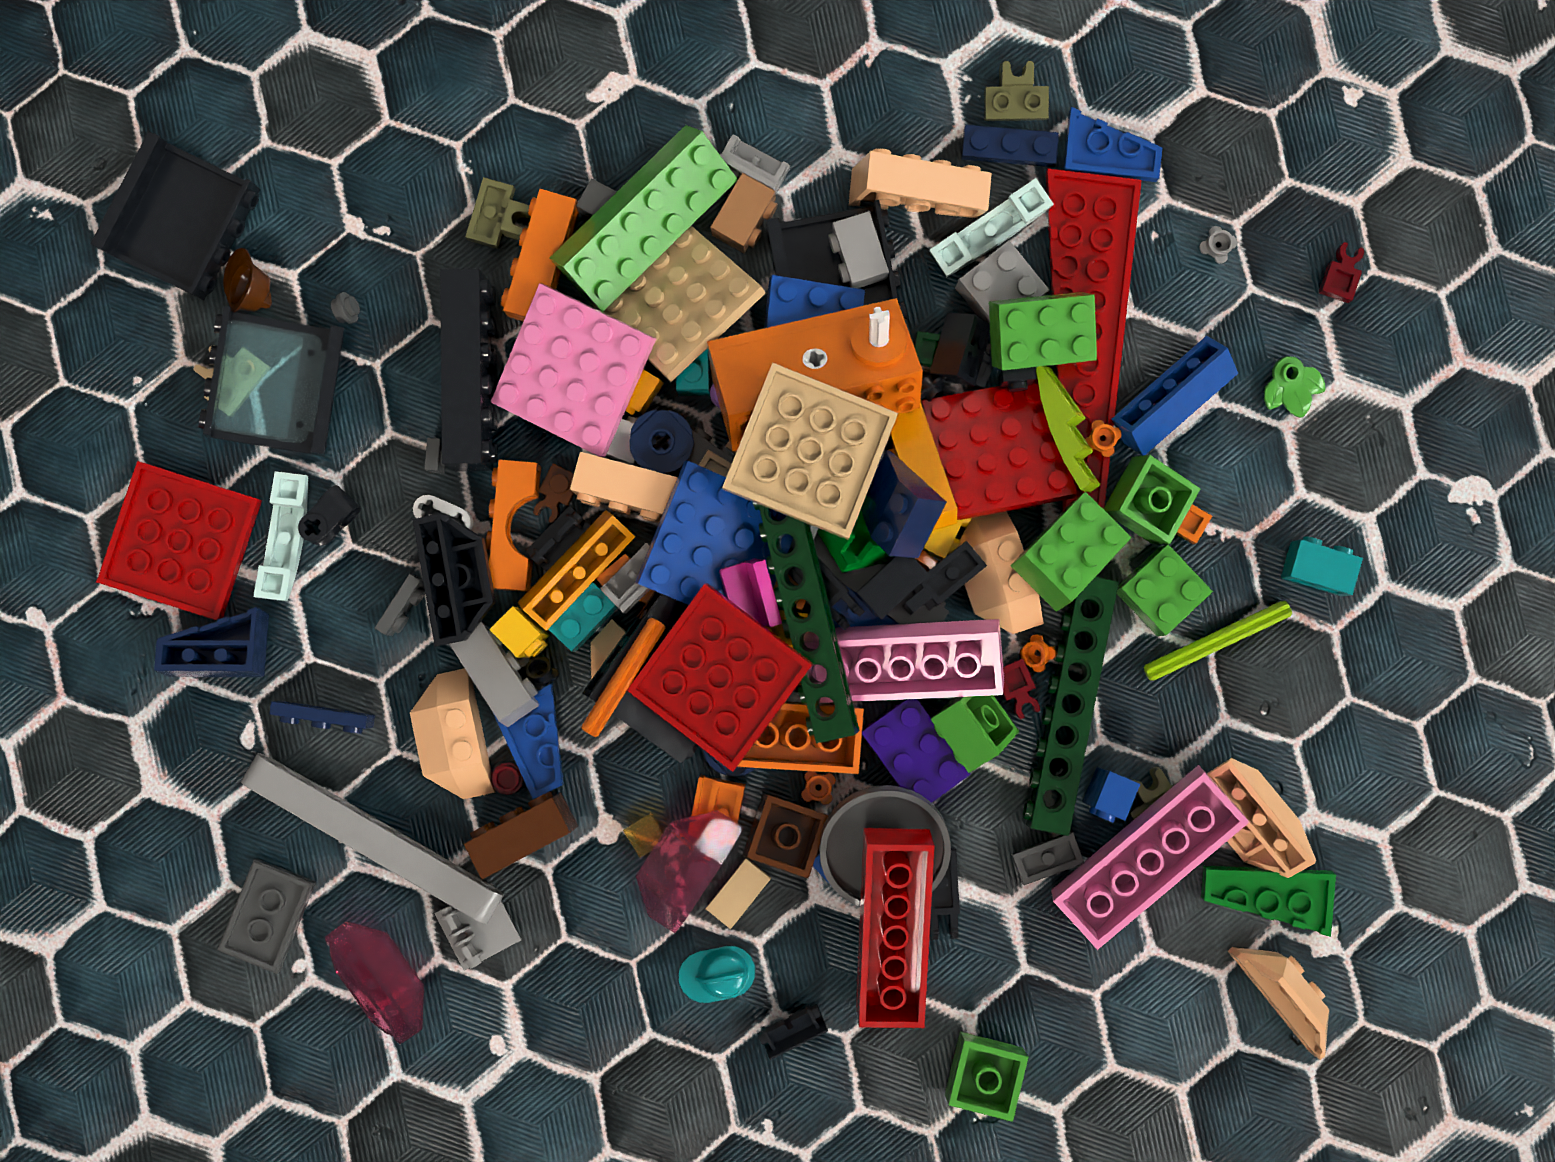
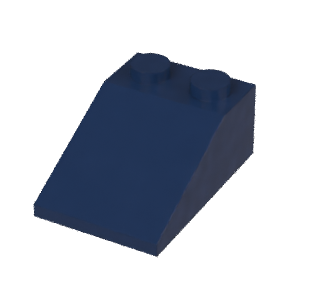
[861,450,947,558]

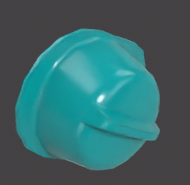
[679,946,755,1003]

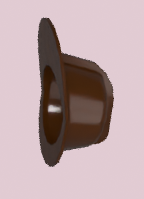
[223,248,272,313]

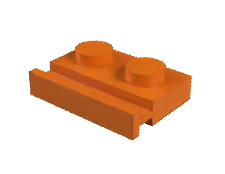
[687,775,746,849]

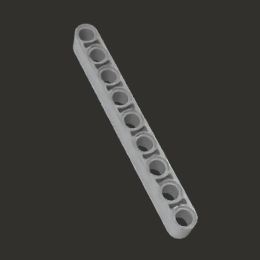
[241,753,504,924]

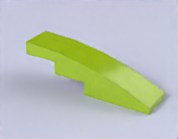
[1036,366,1100,493]

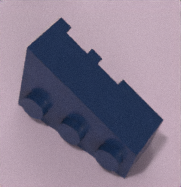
[154,607,269,677]

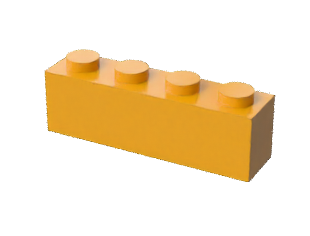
[887,402,957,530]
[518,510,635,631]

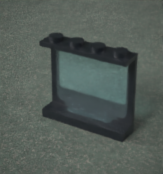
[199,306,344,457]

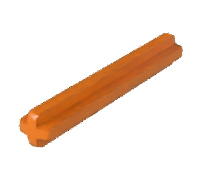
[581,618,665,737]

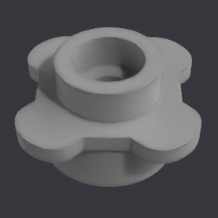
[1199,226,1237,264]

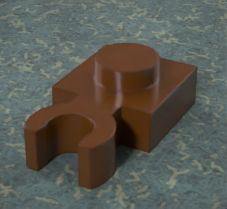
[533,463,575,523]

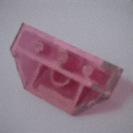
[636,810,744,933]
[324,921,424,1044]

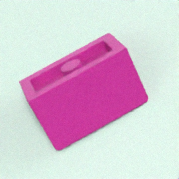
[719,558,782,627]

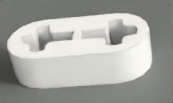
[413,495,474,530]

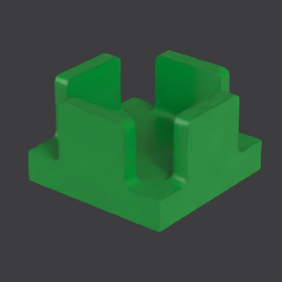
[817,496,895,573]

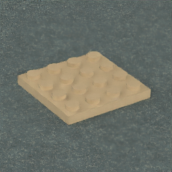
[596,226,765,382]
[722,362,898,540]

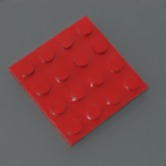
[921,379,1077,520]
[96,461,262,620]
[627,583,813,772]

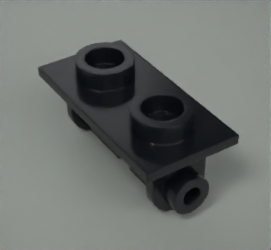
[526,506,591,572]
[757,1004,828,1060]

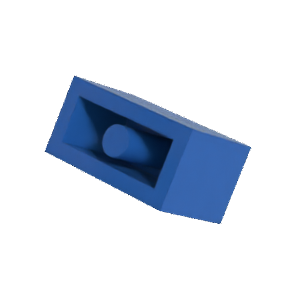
[1082,767,1140,823]

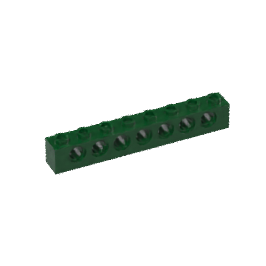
[753,502,860,744]
[1023,577,1119,836]

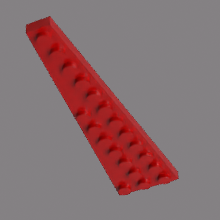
[1046,168,1142,510]

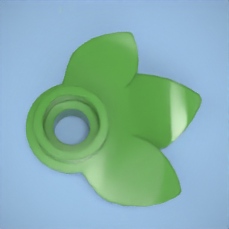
[1264,356,1325,418]

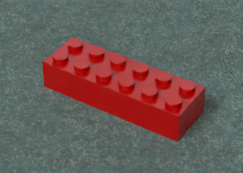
[856,828,935,1028]

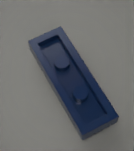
[961,125,1059,167]
[269,701,375,734]

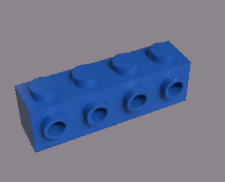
[1111,336,1238,456]

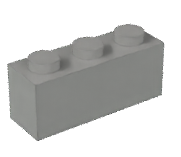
[450,622,539,727]

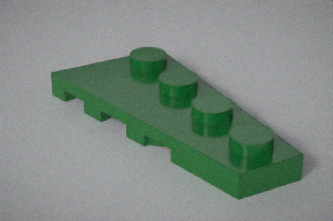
[1201,866,1336,937]

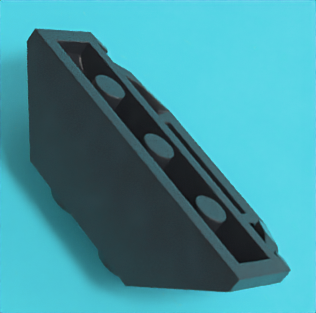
[412,513,496,646]

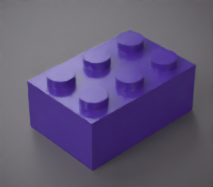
[862,699,971,803]

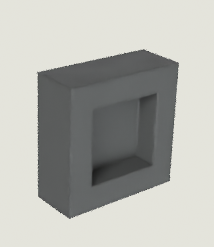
[425,438,445,474]

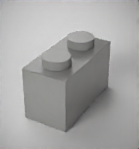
[828,211,889,289]

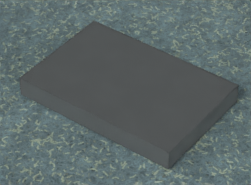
[217,858,316,974]

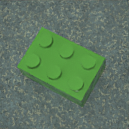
[989,292,1097,370]
[1010,492,1132,612]

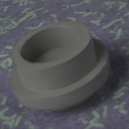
[331,292,360,324]

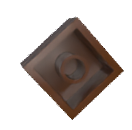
[742,794,828,879]

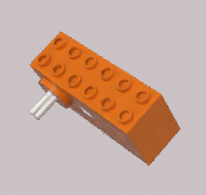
[707,298,923,451]

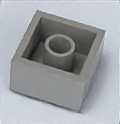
[955,240,1049,324]

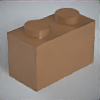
[711,173,778,254]

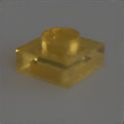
[623,812,668,858]

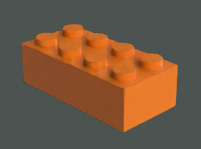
[737,701,864,774]

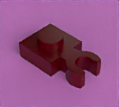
[1318,242,1364,303]
[1003,658,1040,719]

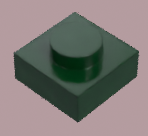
[914,331,940,367]

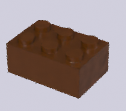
[464,791,578,879]

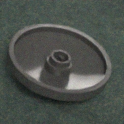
[819,785,951,907]

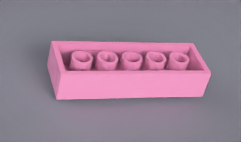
[804,619,1004,703]
[1051,765,1249,950]

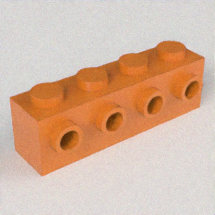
[501,189,579,321]

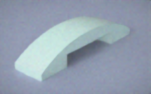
[929,178,1054,277]
[253,471,308,601]

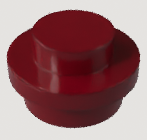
[491,762,524,795]

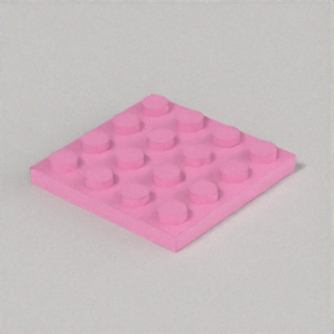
[491,283,656,457]

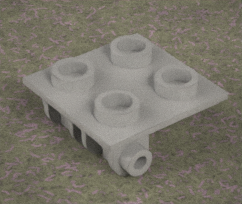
[434,883,521,971]

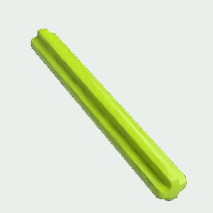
[1144,601,1292,681]

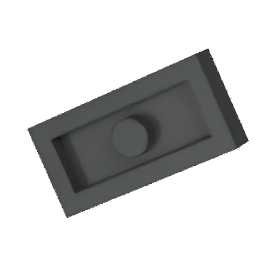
[375,574,425,636]
[1011,831,1084,885]

